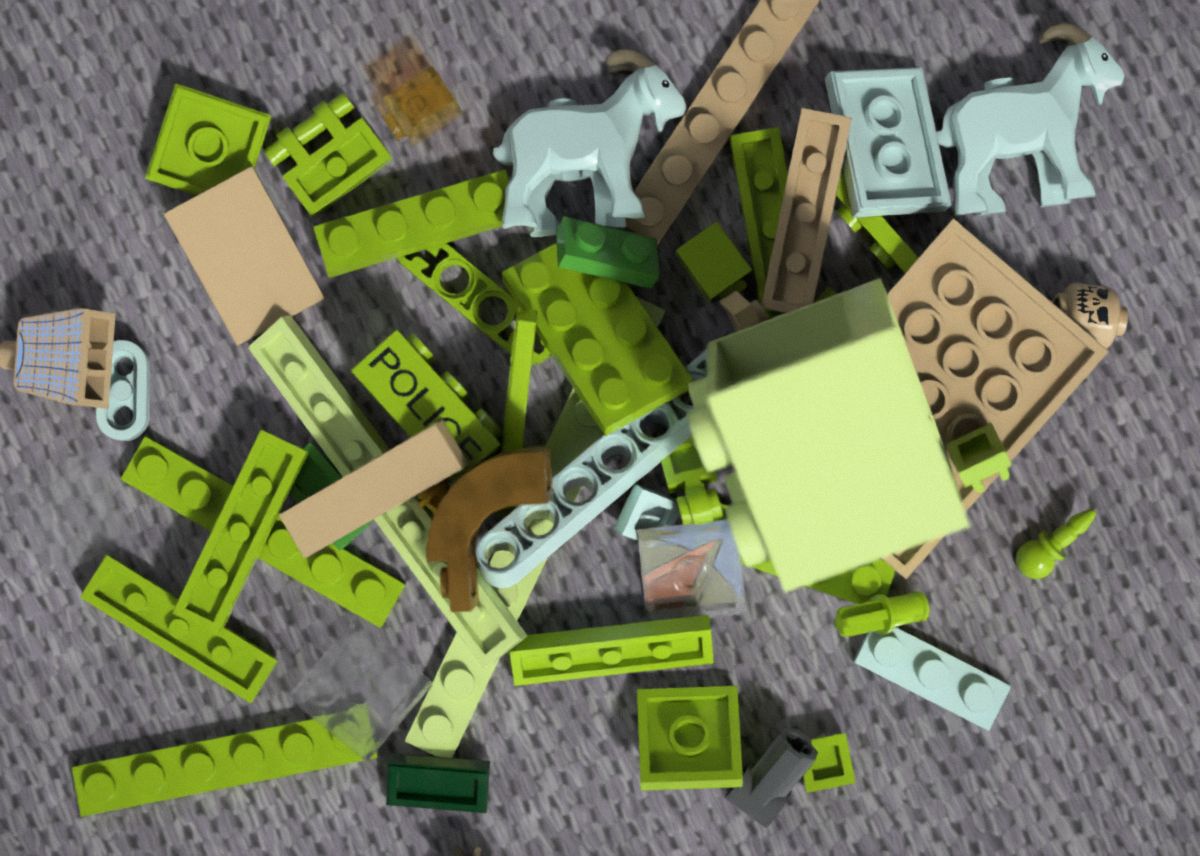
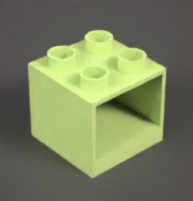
[687,278,969,592]

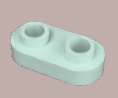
[96,340,150,441]

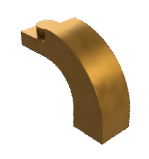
[426,446,553,612]

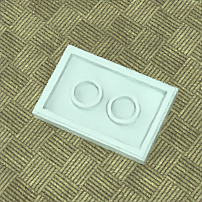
[825,67,952,218]

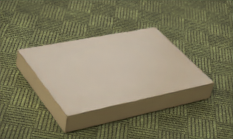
[164,166,325,346]

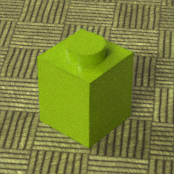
[675,221,752,304]

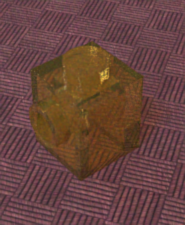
[381,66,462,147]

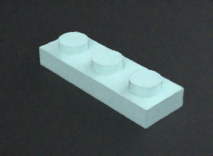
[853,627,1011,731]

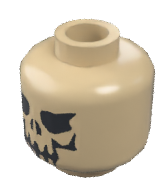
[1052,282,1128,349]

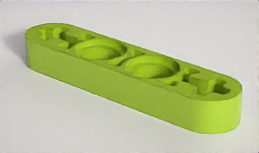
[397,243,551,366]

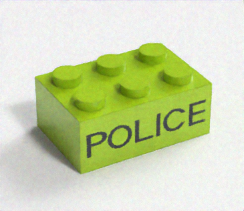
[351,330,503,484]

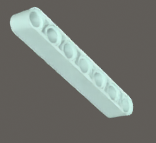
[476,349,707,588]

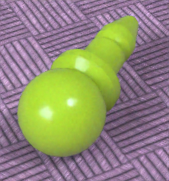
[1016,509,1096,579]

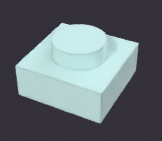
[614,484,679,542]

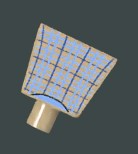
[0,308,116,409]

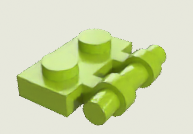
[263,92,393,219]

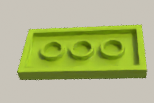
[502,243,693,436]

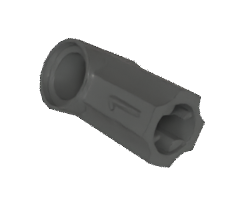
[724,727,819,828]

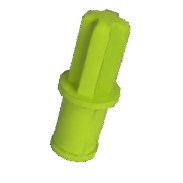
[833,590,930,638]

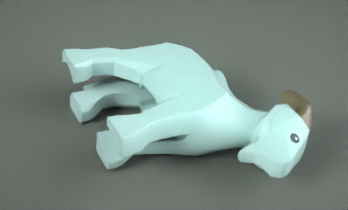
[936,22,1124,217]
[493,49,687,237]

